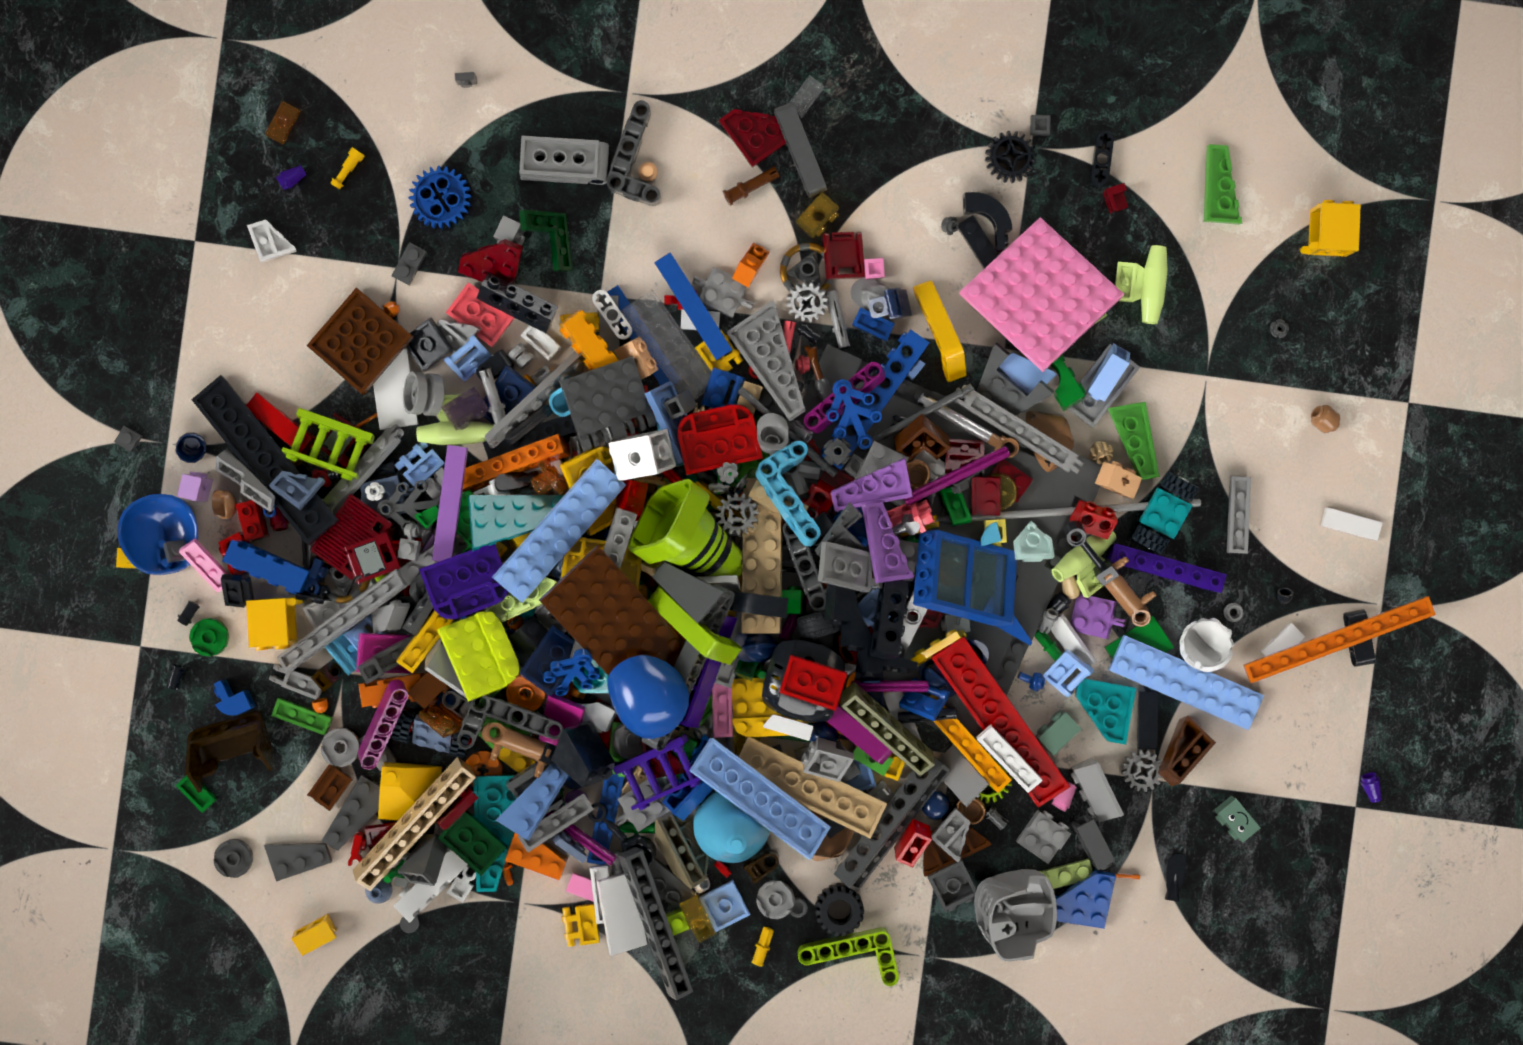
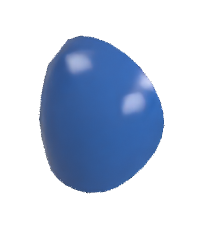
[118,494,198,575]
[607,655,689,739]

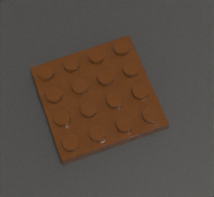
[306,287,414,395]

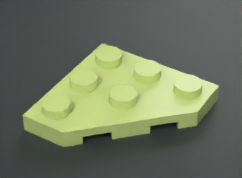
[485,577,557,622]

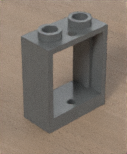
[1070,813,1115,870]

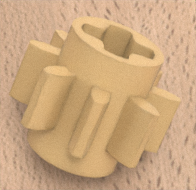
[1089,441,1114,465]

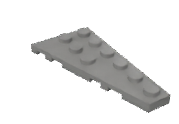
[726,300,806,421]

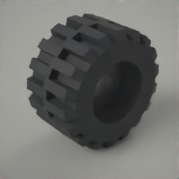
[815,883,864,936]

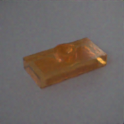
[265,101,301,145]

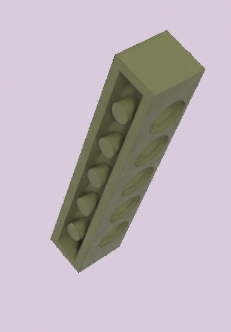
[840,682,935,776]

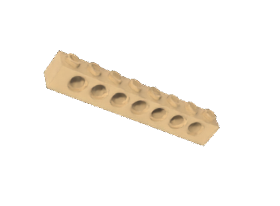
[353,757,476,891]

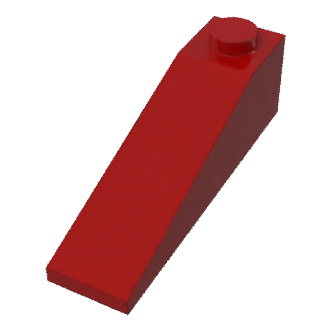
[247,392,316,454]

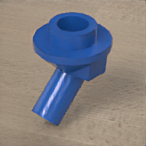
[1017,671,1045,692]

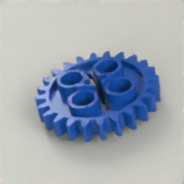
[408,166,472,229]

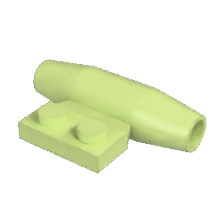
[1115,245,1168,324]
[416,394,494,445]
[1052,531,1116,598]

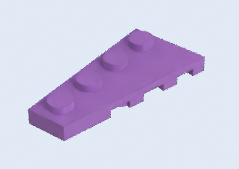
[831,458,912,511]
[862,502,914,583]

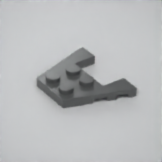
[976,343,1054,416]
[815,502,870,557]

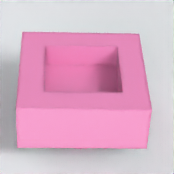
[864,258,885,280]

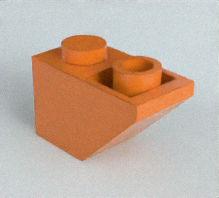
[732,243,770,288]

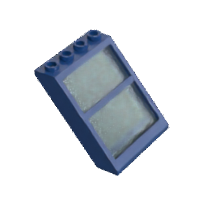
[913,530,1017,626]

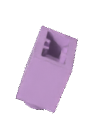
[177,471,213,502]

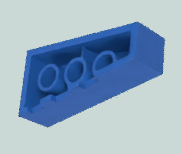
[222,540,310,595]
[662,734,713,821]

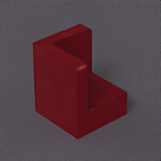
[1103,183,1128,214]

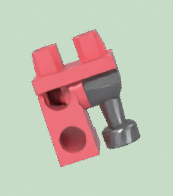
[887,500,934,535]

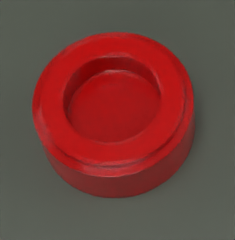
[714,861,732,878]

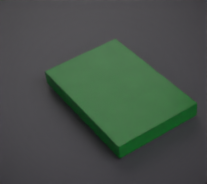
[1104,615,1174,679]

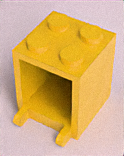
[1300,200,1361,257]
[246,597,304,651]

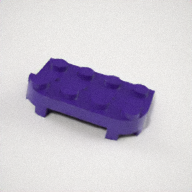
[419,545,508,620]

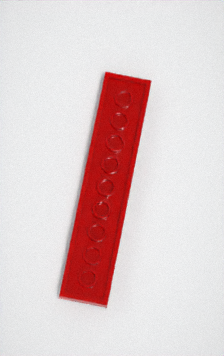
[931,635,1070,808]

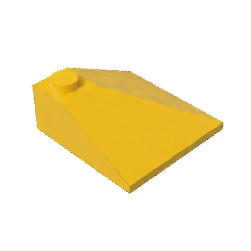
[378,762,442,824]

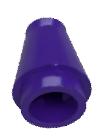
[276,165,306,190]
[1360,772,1382,803]

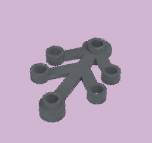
[377,480,441,531]

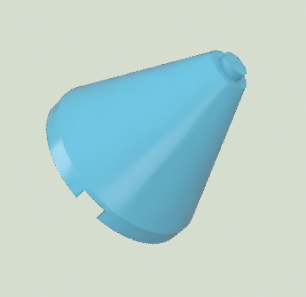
[693,790,770,863]

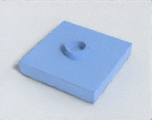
[699,880,750,932]

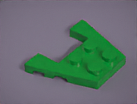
[414,490,474,554]

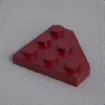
[719,109,786,168]
[458,239,524,285]

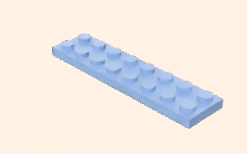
[492,459,626,603]
[1108,635,1264,730]
[689,738,831,860]

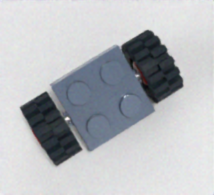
[392,706,472,759]

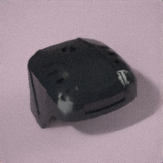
[762,639,845,722]

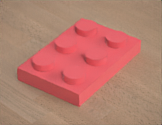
[446,282,515,348]

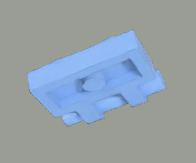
[394,443,445,488]

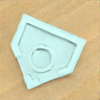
[1013,521,1054,562]

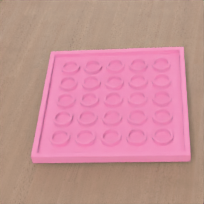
[959,217,1124,372]

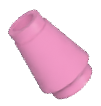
[1052,782,1077,812]

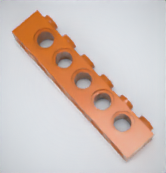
[462,434,570,493]

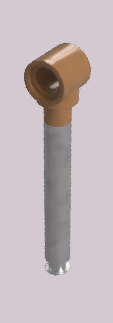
[918,393,1019,459]

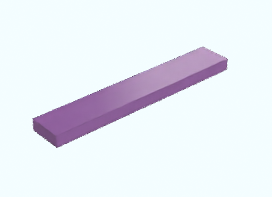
[432,444,468,562]

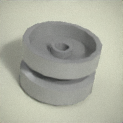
[403,372,444,416]

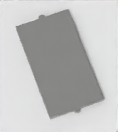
[938,745,989,807]

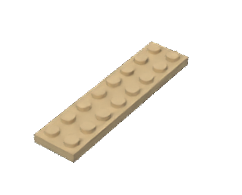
[741,478,783,634]
[738,737,887,839]

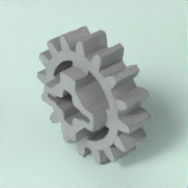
[787,280,828,322]
[716,493,759,536]
[1121,749,1162,792]

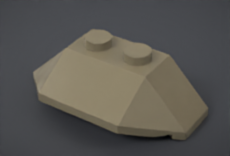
[655,811,709,889]

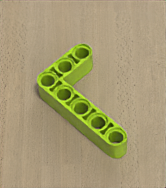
[648,585,742,665]
[798,927,899,986]

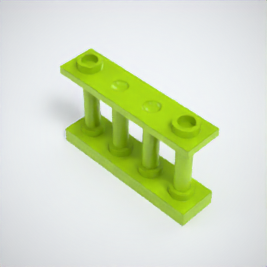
[282,408,375,481]

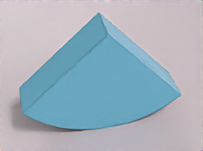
[981,522,1002,546]

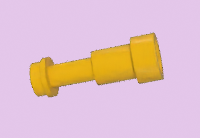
[330,147,365,190]

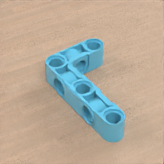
[756,441,821,546]

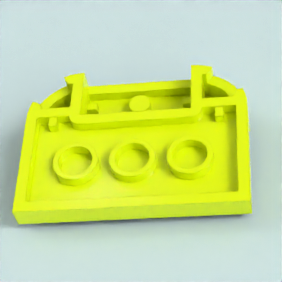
[437,612,519,702]

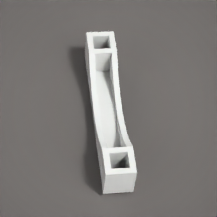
[518,665,617,733]

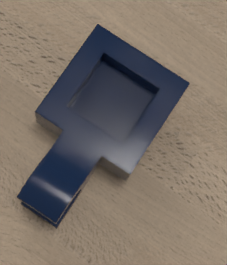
[304,558,328,595]

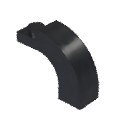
[963,192,1012,252]
[729,590,789,618]

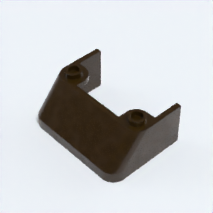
[185,711,273,793]

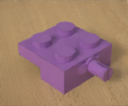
[1070,594,1126,639]

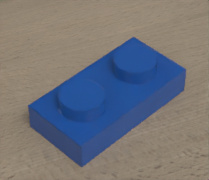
[852,307,895,341]

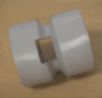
[421,467,444,500]

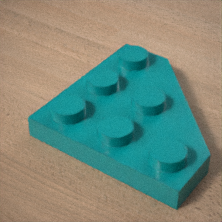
[1075,678,1136,745]

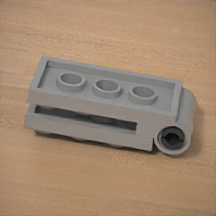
[519,136,609,185]

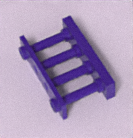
[613,733,702,810]

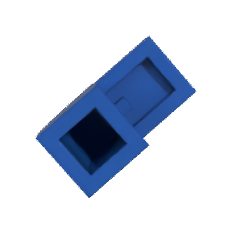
[214,679,256,715]

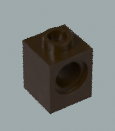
[311,658,346,692]

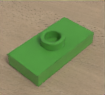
[852,745,894,776]

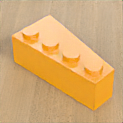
[559,310,619,370]

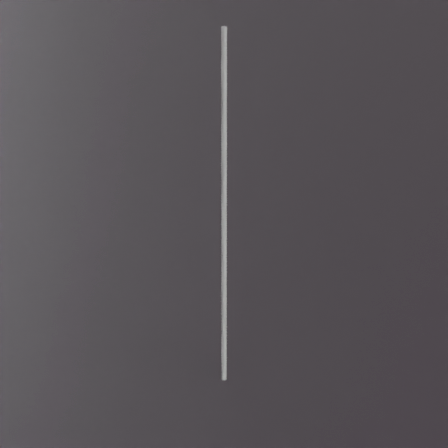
[725,499,1201,537]

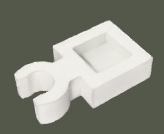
[447,866,476,903]

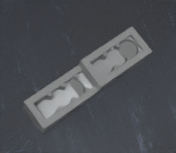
[216,449,275,512]

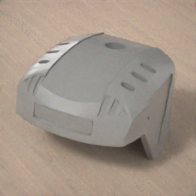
[974,869,1057,961]

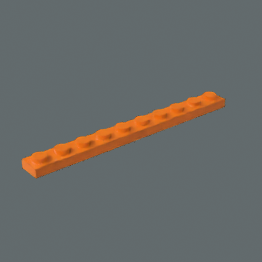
[1243,596,1436,683]

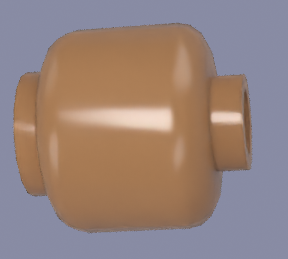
[1311,405,1340,433]

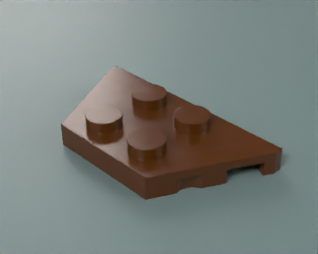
[923,826,991,877]

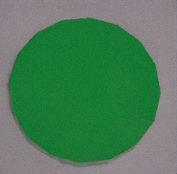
[189,618,229,657]

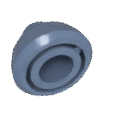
[365,877,392,904]

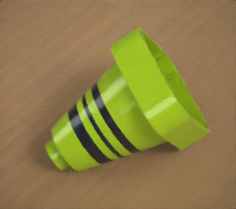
[628,479,742,577]

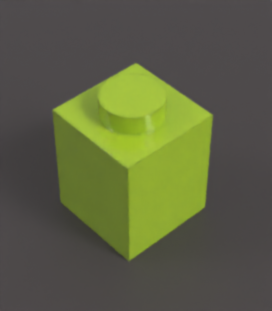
[666,907,691,936]

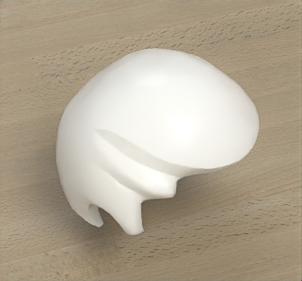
[1179,618,1234,672]

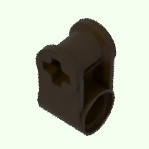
[742,850,779,884]

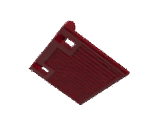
[310,494,393,580]

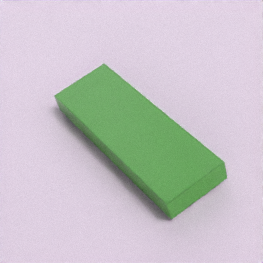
[271,697,333,735]

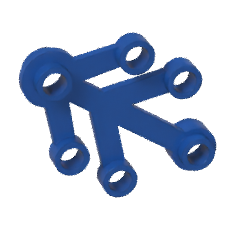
[826,379,882,449]
[544,649,600,696]

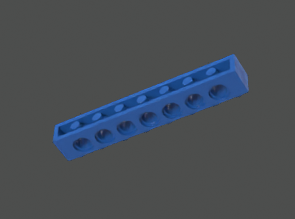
[820,329,930,470]

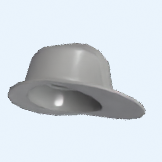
[851,278,890,313]
[757,413,789,456]

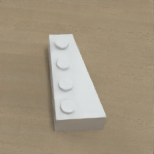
[393,847,468,923]

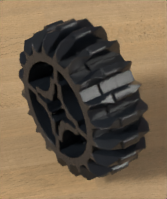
[985,131,1037,183]

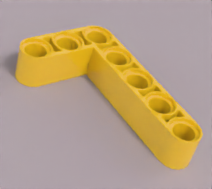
[913,280,967,383]

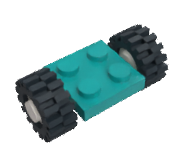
[1132,471,1199,554]

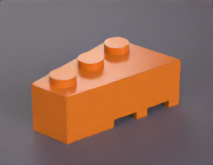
[358,672,424,708]
[505,833,568,880]

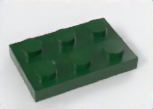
[438,810,507,876]

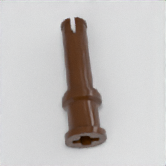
[722,166,780,206]

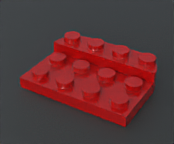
[678,404,763,475]

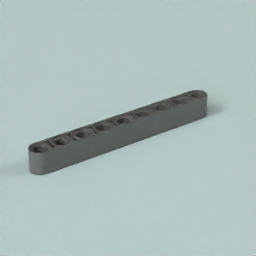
[642,584,735,751]

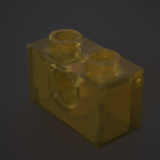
[796,192,839,238]
[679,895,716,943]

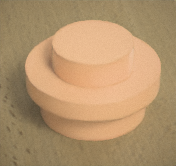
[638,162,658,182]

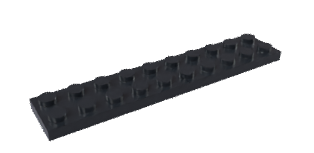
[191,375,340,545]

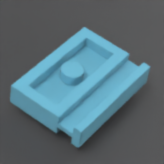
[325,630,358,676]

